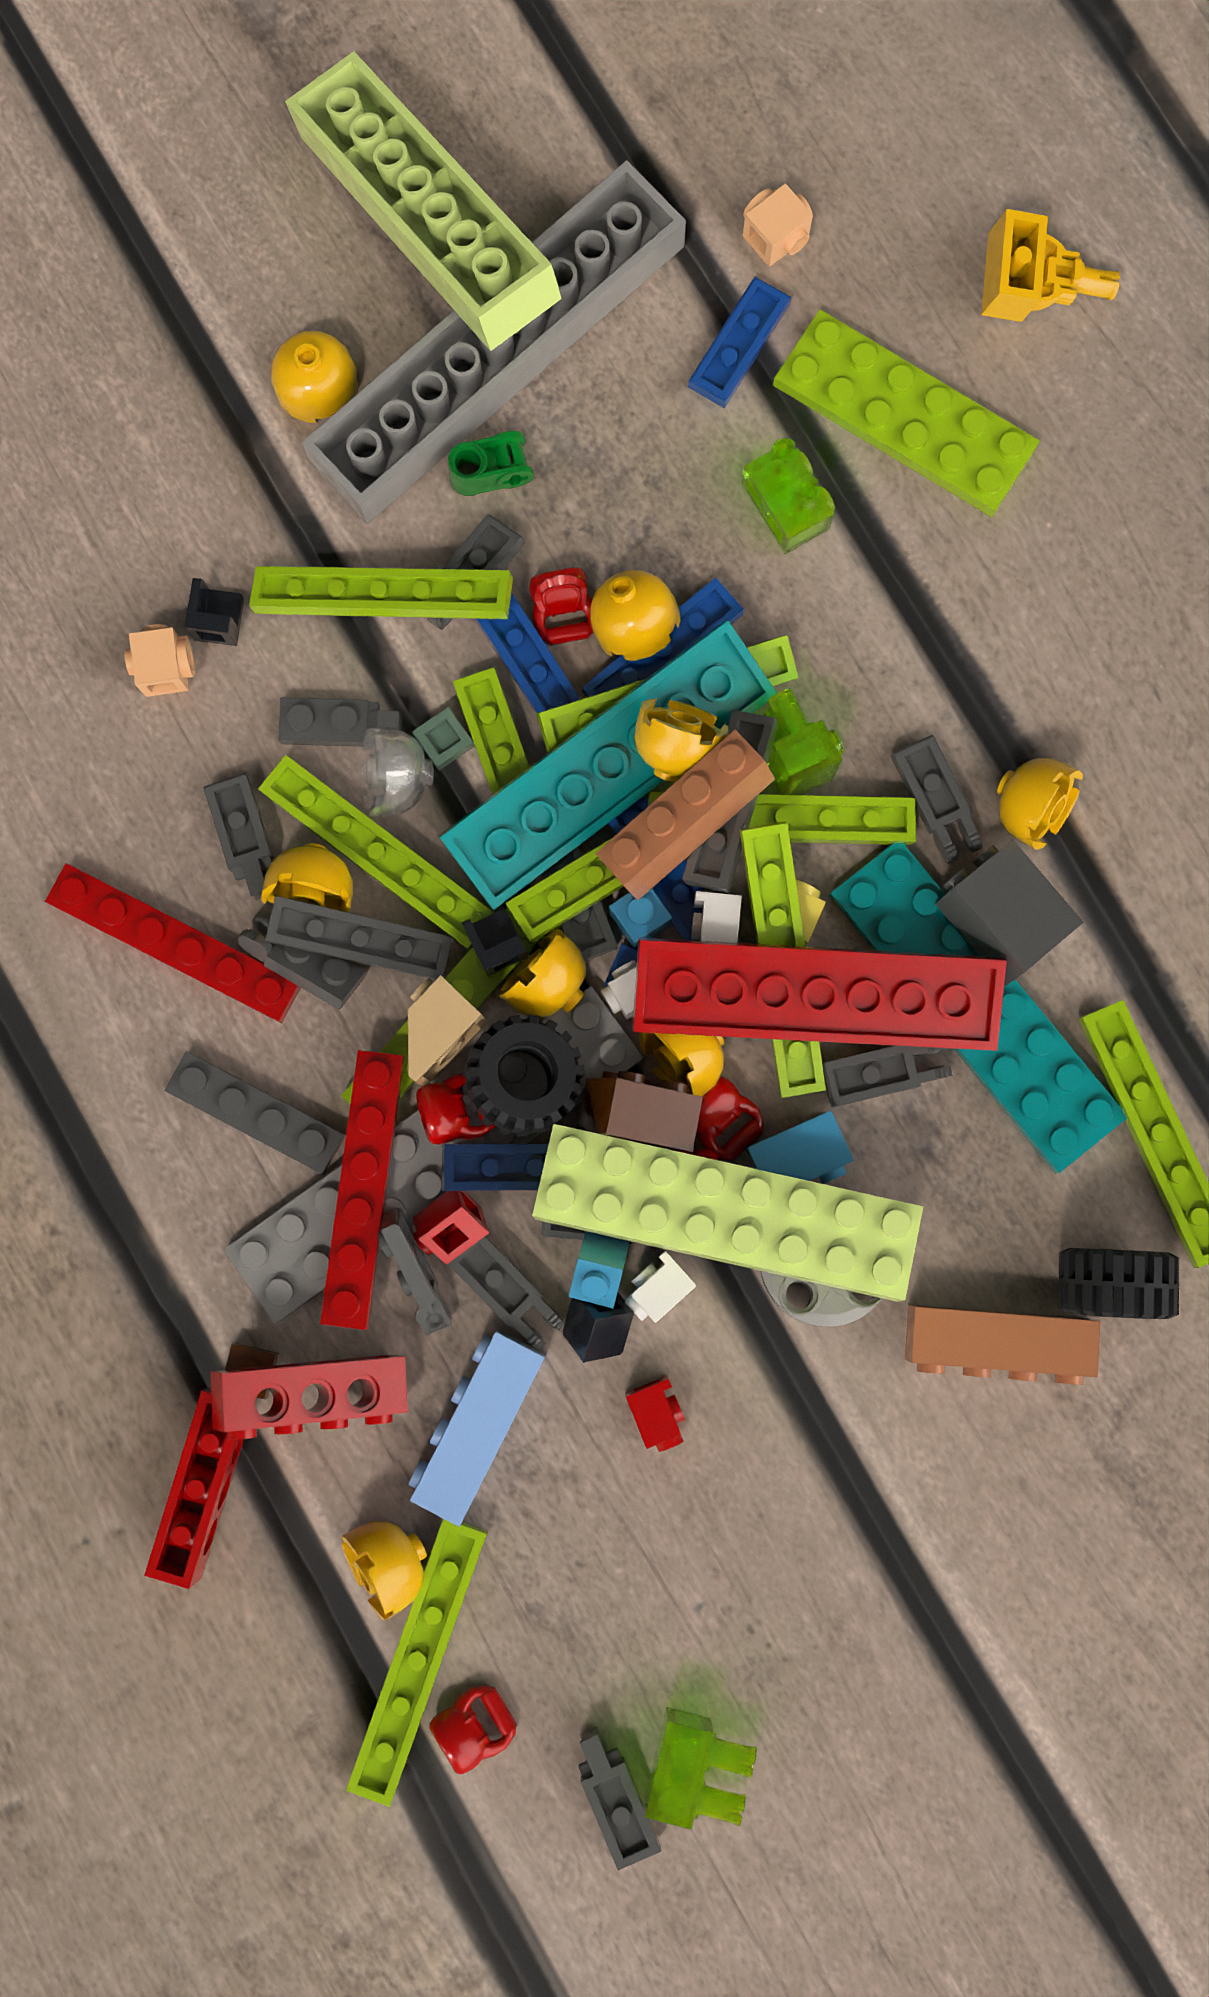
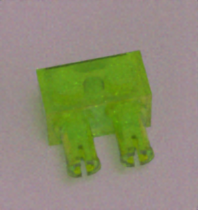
[741,438,835,555]
[764,688,844,795]
[644,1707,757,1830]

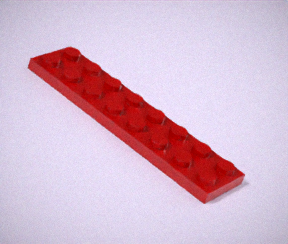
[632,937,1007,1051]

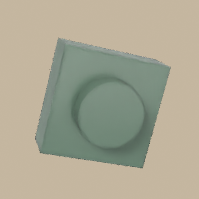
[412,707,475,771]

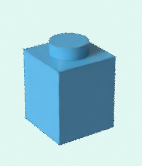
[609,889,672,950]
[568,1231,630,1308]

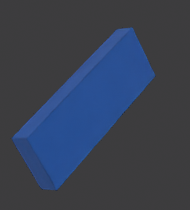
[688,277,791,409]

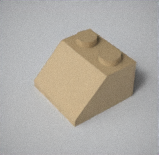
[408,975,488,1087]

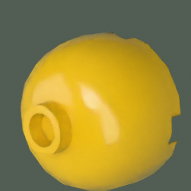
[271,331,358,423]
[590,569,681,661]
[634,699,728,782]
[997,758,1083,850]
[261,843,353,913]
[499,928,586,1018]
[639,1032,724,1096]
[341,1521,427,1621]

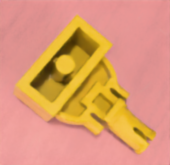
[981,209,1120,322]

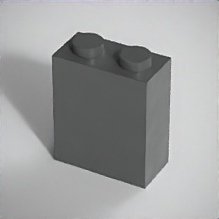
[935,840,1084,986]

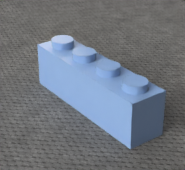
[408,1329,547,1527]

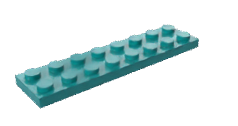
[438,620,777,910]
[829,843,1127,1174]

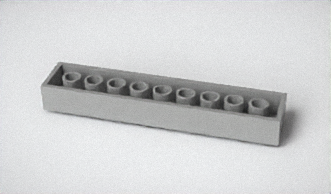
[302,160,686,524]

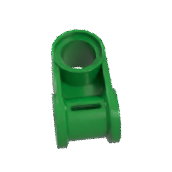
[448,431,534,496]

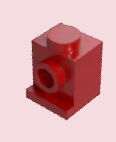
[413,1191,489,1265]
[625,1375,685,1452]

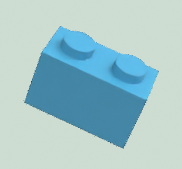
[745,1111,854,1184]

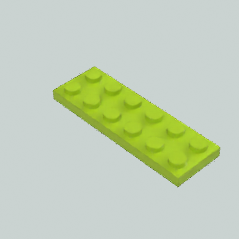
[773,309,1040,517]

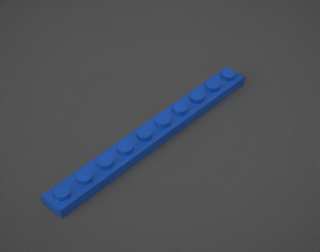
[474,592,739,943]

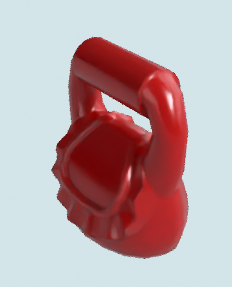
[529,567,593,646]
[416,1073,495,1145]
[696,1076,764,1161]
[429,1684,517,1774]

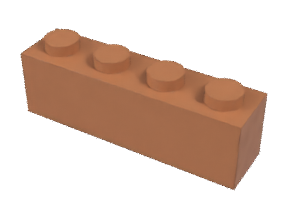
[595,729,775,901]
[905,1305,1100,1385]

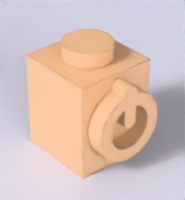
[743,183,813,267]
[124,624,195,697]

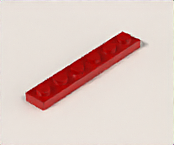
[44,863,301,1024]
[320,1050,405,1330]

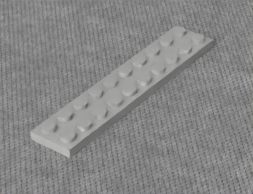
[223,986,644,1324]

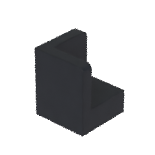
[184,578,244,646]
[462,910,528,976]
[562,1292,634,1363]

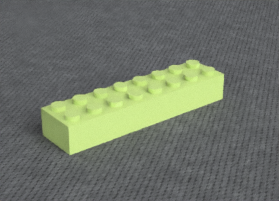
[285,51,562,351]
[532,1124,923,1302]

